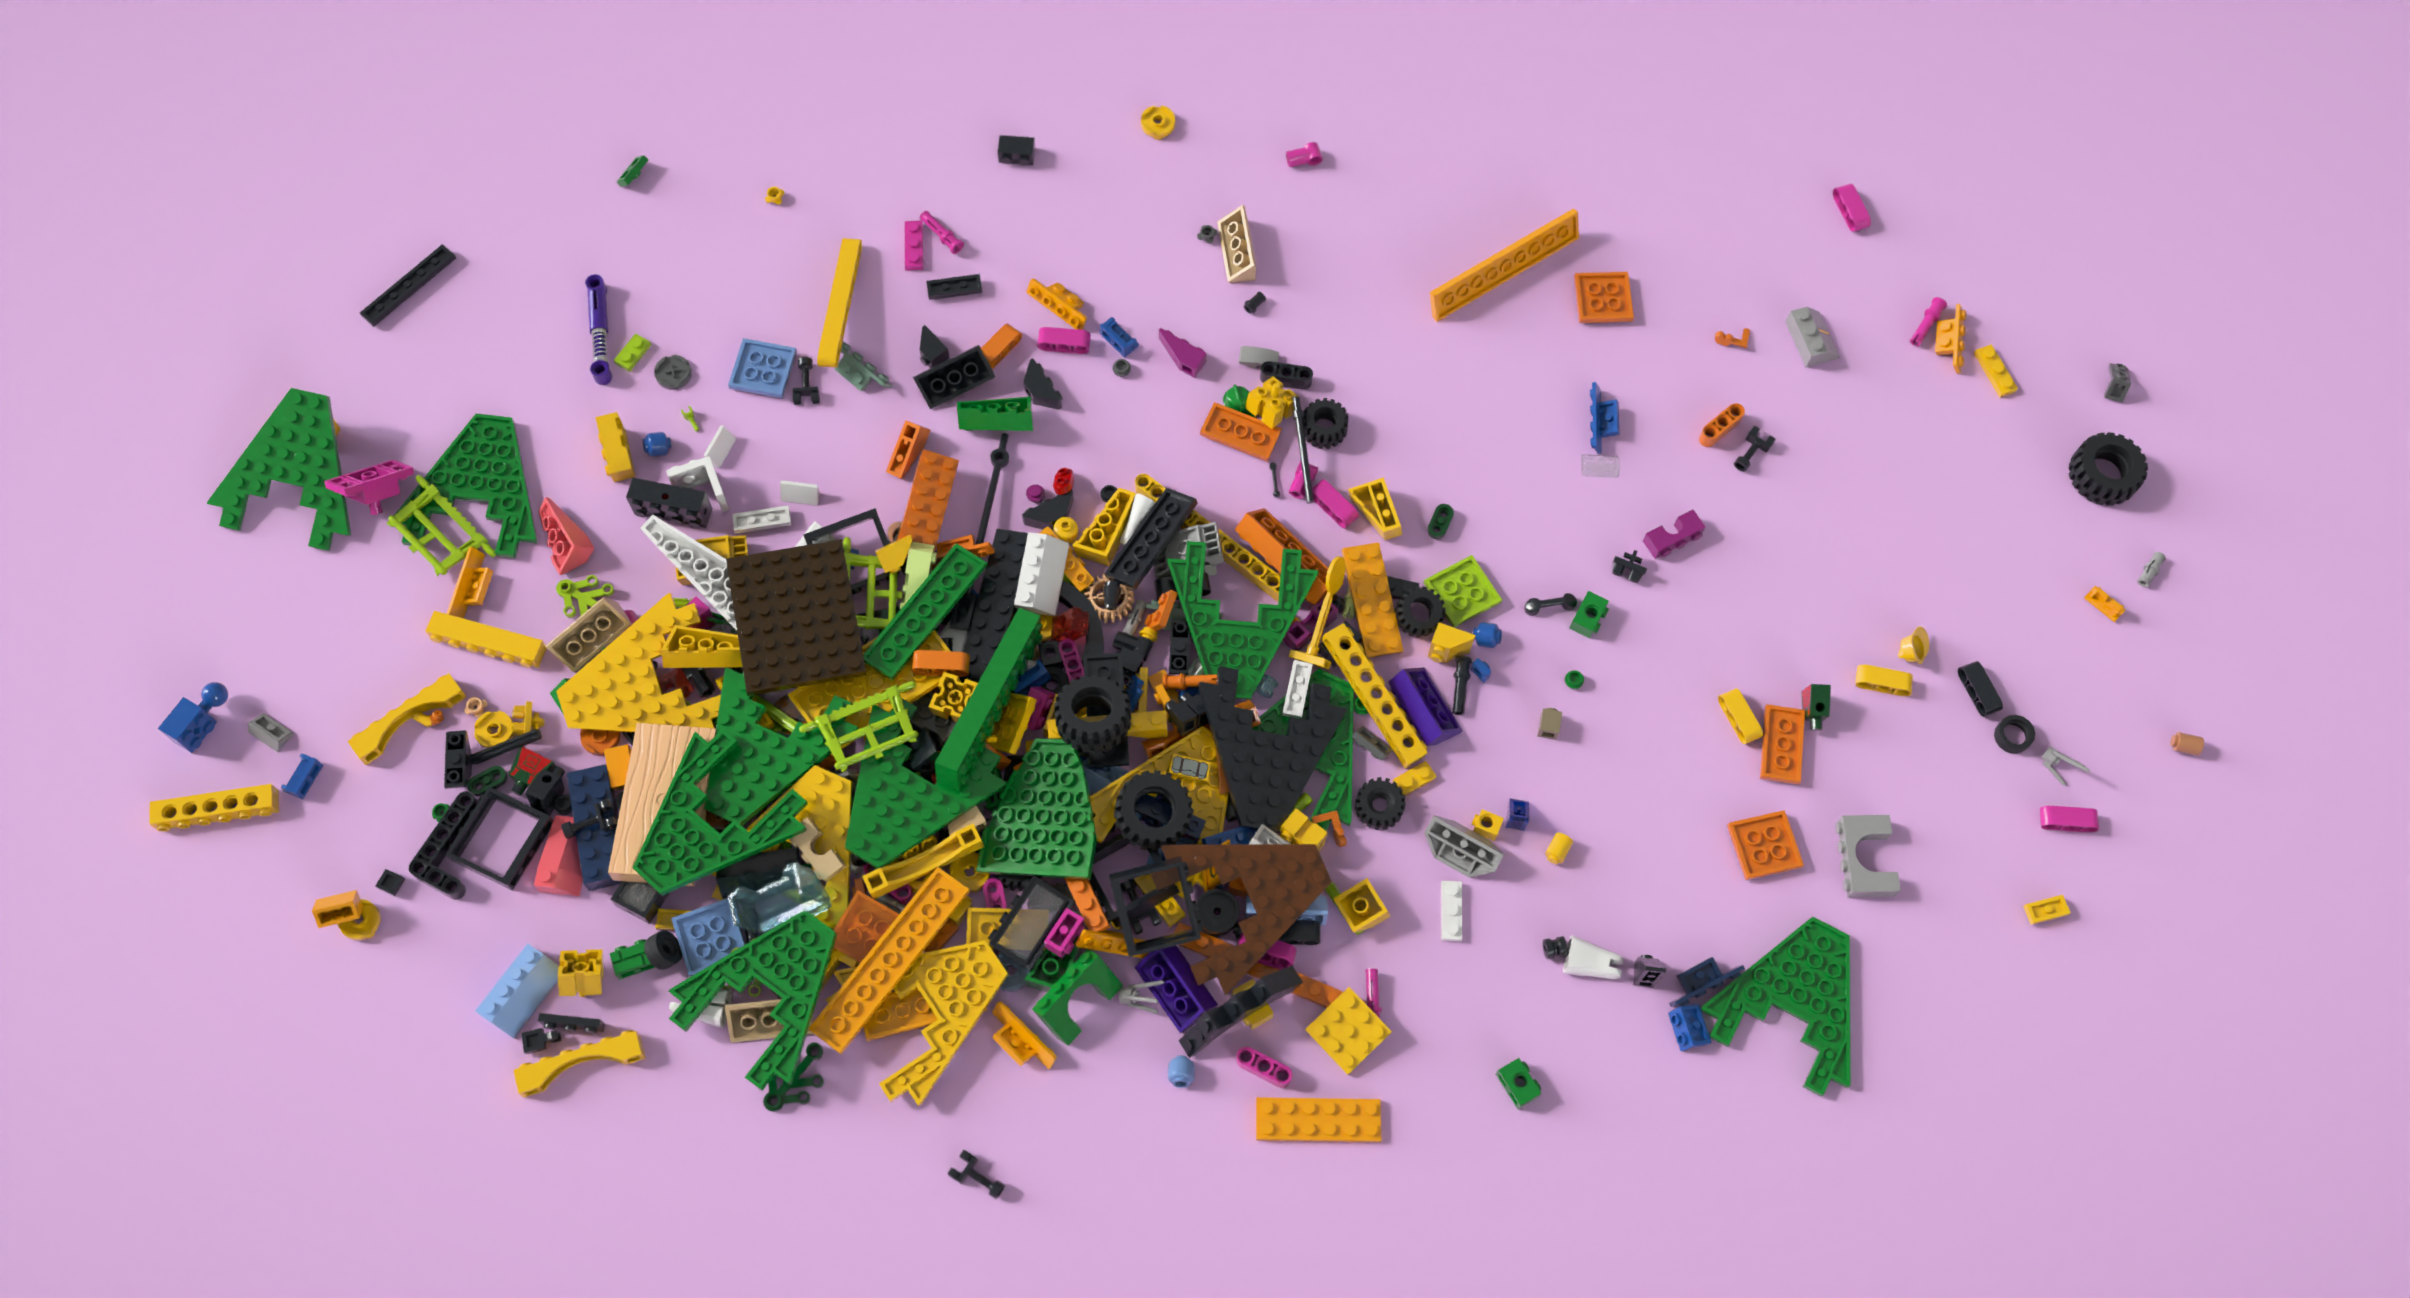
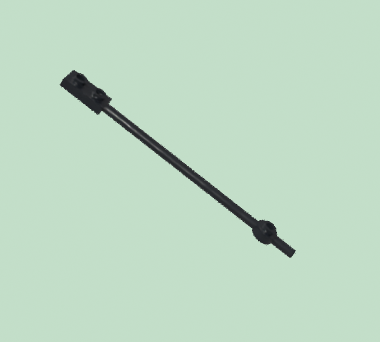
[950,433,1009,631]

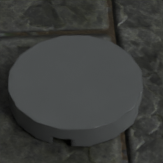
[654,355,692,390]

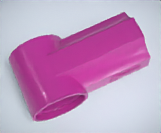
[1286,142,1323,167]
[1289,461,1318,499]

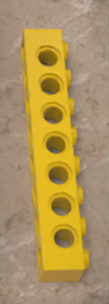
[1321,623,1428,769]

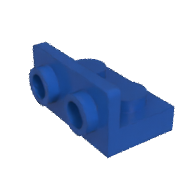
[1668,1004,1712,1051]

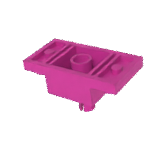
[324,459,414,515]

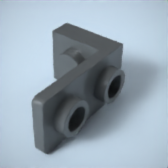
[2104,363,2131,402]

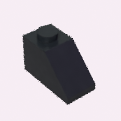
[919,325,950,368]

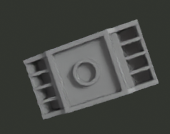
[1154,522,1224,578]

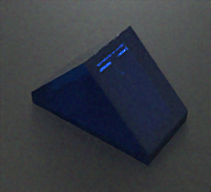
[1505,798,1530,831]

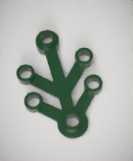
[763,1042,824,1112]

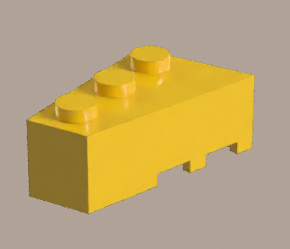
[595,412,636,482]
[1348,477,1402,540]

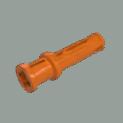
[1163,673,1217,691]

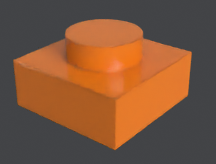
[852,878,867,896]

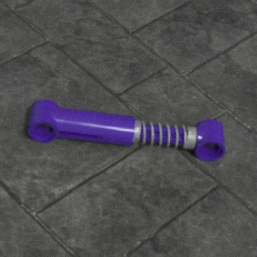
[585,274,613,385]

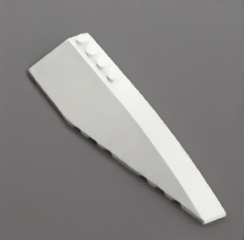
[640,515,737,631]

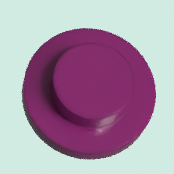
[1026,484,1045,503]

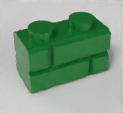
[610,939,656,980]

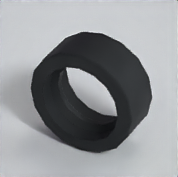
[1994,715,2036,754]

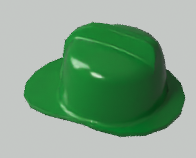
[1223,384,1255,418]

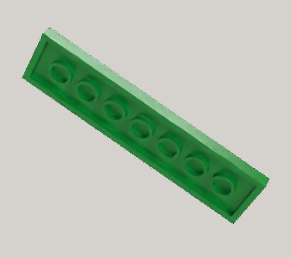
[863,543,987,681]

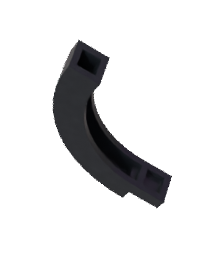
[1059,580,1104,668]

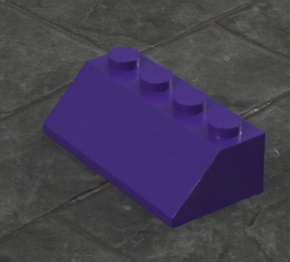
[1388,667,1463,746]
[1134,945,1218,1033]

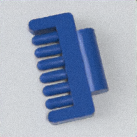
[1126,675,1144,711]

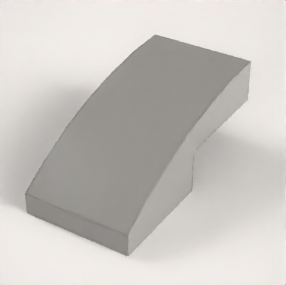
[1238,346,1279,368]

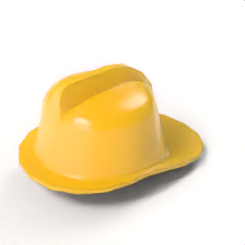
[1898,626,1929,664]

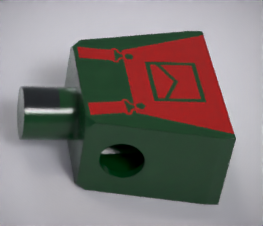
[1801,684,1831,731]
[509,746,556,797]

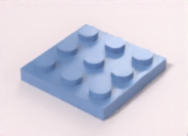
[728,338,797,398]
[671,898,746,976]

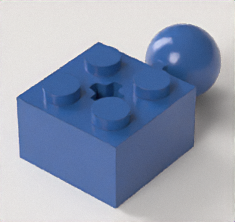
[158,682,228,753]

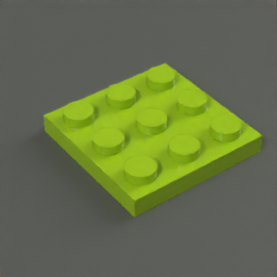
[1423,555,1502,628]

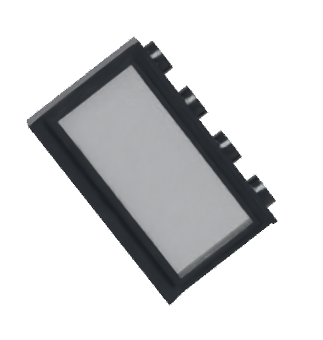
[988,875,1075,972]

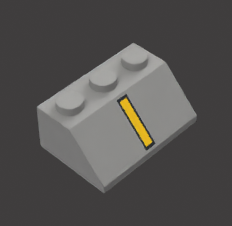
[1785,307,1840,367]

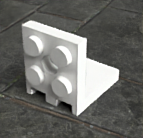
[666,456,730,512]

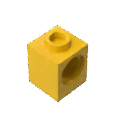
[1471,809,1504,841]

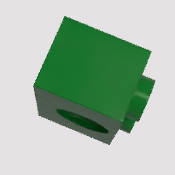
[1569,591,1609,639]
[1496,1058,1542,1109]

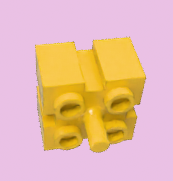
[1245,376,1299,429]
[929,672,978,723]
[1280,809,1328,851]
[557,949,604,997]

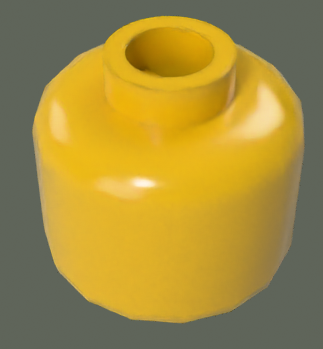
[1053,517,1078,544]

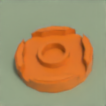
[580,729,620,756]

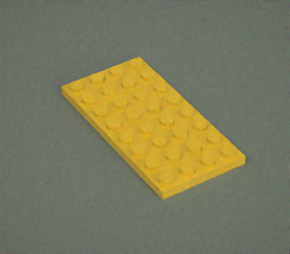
[788,630,950,756]

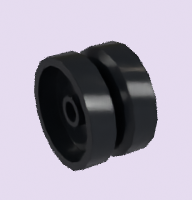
[1195,889,1240,937]

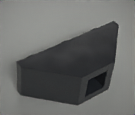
[1023,358,1063,410]
[1022,490,1074,530]
[1169,619,1190,675]
[444,730,472,789]

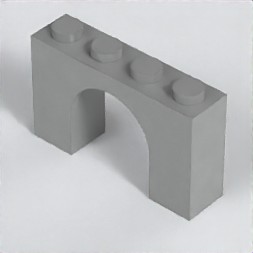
[1835,815,1901,897]

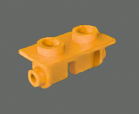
[2084,585,2126,622]

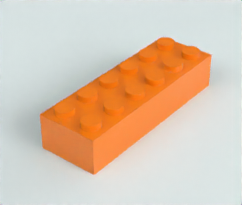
[896,449,959,557]
[1235,508,1344,605]

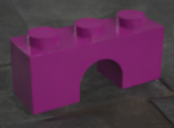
[1643,509,1705,559]
[1283,596,1339,651]

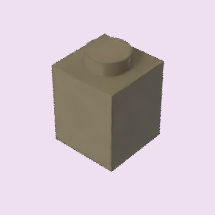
[1537,708,1562,740]

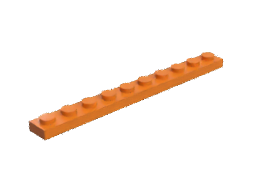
[1013,762,1111,932]
[1174,922,1365,1008]

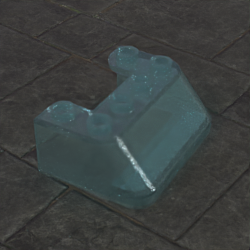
[727,863,832,935]

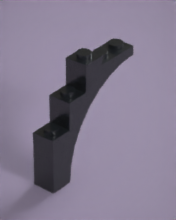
[1179,966,1303,1058]

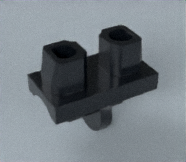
[1612,550,1647,583]

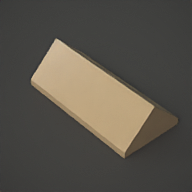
[1217,205,1256,283]
[546,597,631,672]
[725,999,813,1043]

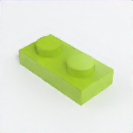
[614,333,651,372]

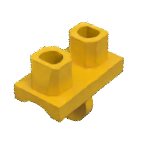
[511,701,545,736]

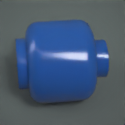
[643,432,672,457]
[1473,622,1502,648]

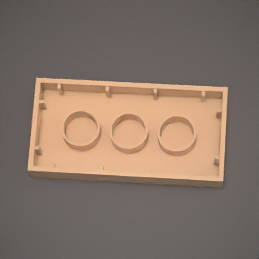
[608,723,716,886]

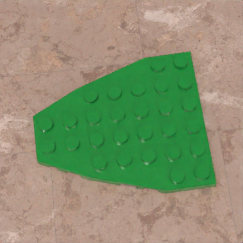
[976,738,1097,879]

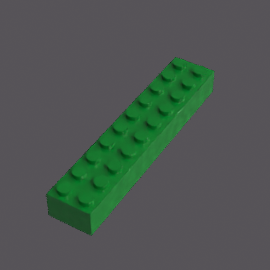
[935,608,1043,791]

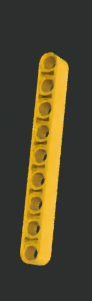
[817,238,862,368]

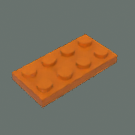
[1200,402,1282,462]
[1760,704,1805,785]

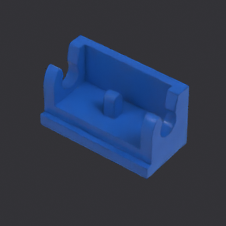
[1100,317,1139,358]
[1013,659,1052,696]
[281,753,323,800]

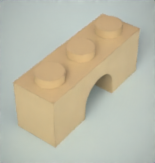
[789,817,847,881]

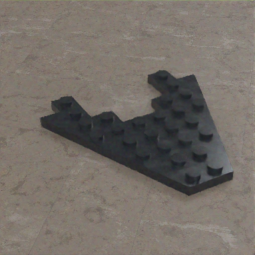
[1198,666,1347,833]

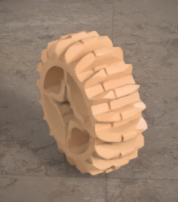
[1083,574,1134,624]

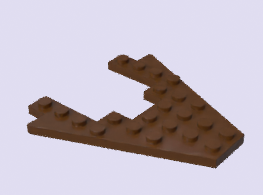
[1151,844,1332,995]

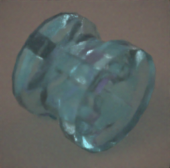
[1256,674,1279,698]

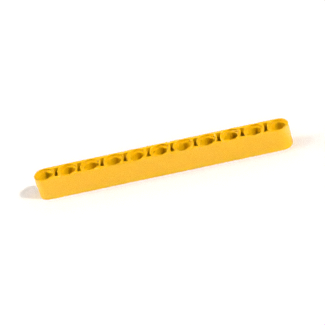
[1135,473,1280,602]

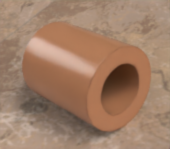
[2170,732,2204,756]

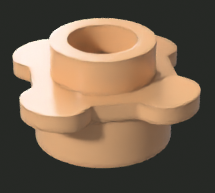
[464,697,488,718]

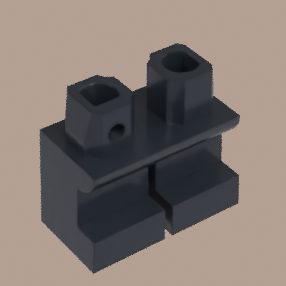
[1165,692,1209,736]

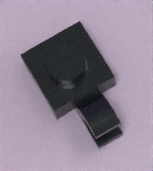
[521,1028,562,1054]

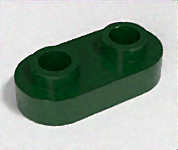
[1427,504,1454,539]
[467,766,508,797]

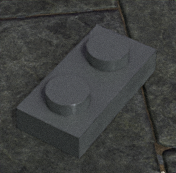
[1351,726,1393,761]

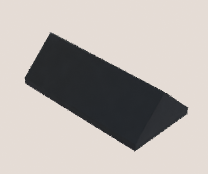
[913,345,996,409]
[716,847,803,899]

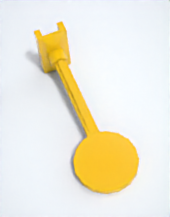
[1288,556,1346,669]

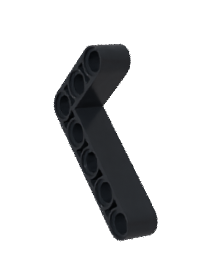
[409,791,479,900]

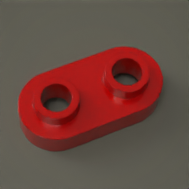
[1053,467,1075,495]

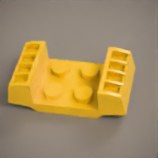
[676,535,748,585]

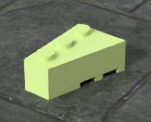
[900,542,937,609]

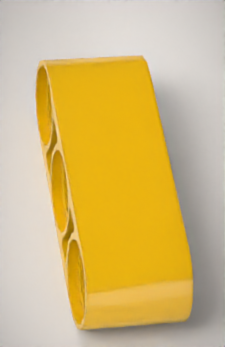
[1855,664,1913,697]
[1718,688,1763,745]

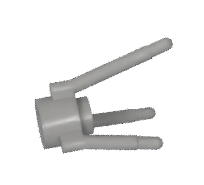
[2041,746,2090,786]
[1119,980,1164,1014]

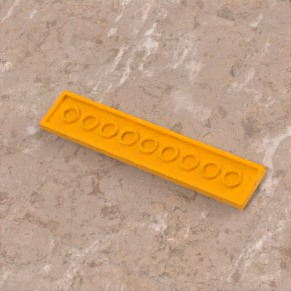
[1430,208,1579,322]
[808,867,970,1054]

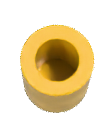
[1545,832,1573,864]

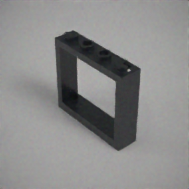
[803,508,900,595]
[446,787,554,891]
[1089,833,1180,928]
[1109,856,1203,957]

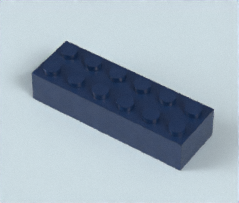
[567,764,622,891]

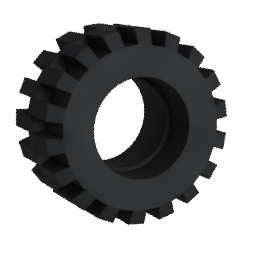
[1303,398,1349,449]
[1394,586,1446,637]

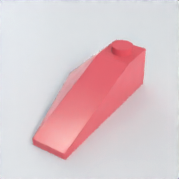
[538,497,594,575]
[534,815,583,896]

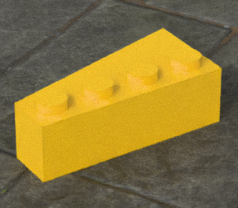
[1072,488,1136,566]

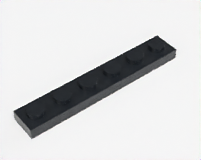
[360,244,456,327]

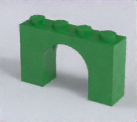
[1032,949,1123,1046]

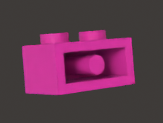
[1027,686,1055,731]
[1044,908,1086,958]

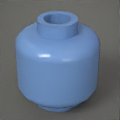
[1168,1055,1195,1088]

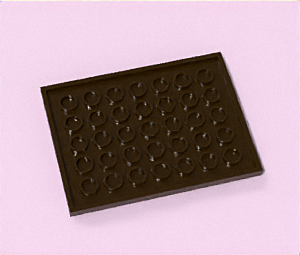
[726,539,867,696]

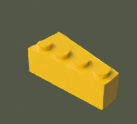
[661,625,743,668]

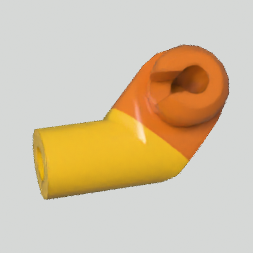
[413,710,444,727]

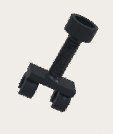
[793,357,820,405]
[1734,425,1776,472]
[561,799,618,839]
[1120,879,1161,935]
[947,1149,1005,1199]

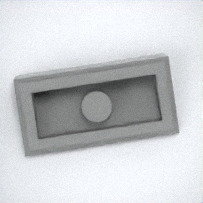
[248,713,293,752]

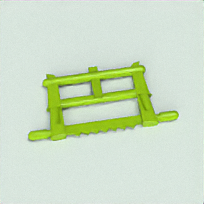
[386,475,496,577]
[843,537,902,629]
[799,681,918,773]

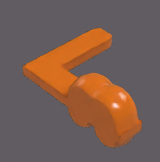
[1715,328,1750,348]
[1312,811,1347,847]

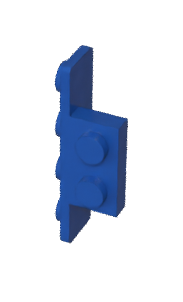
[1590,382,1620,454]

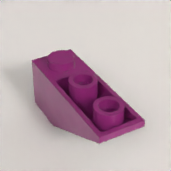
[1159,328,1207,378]

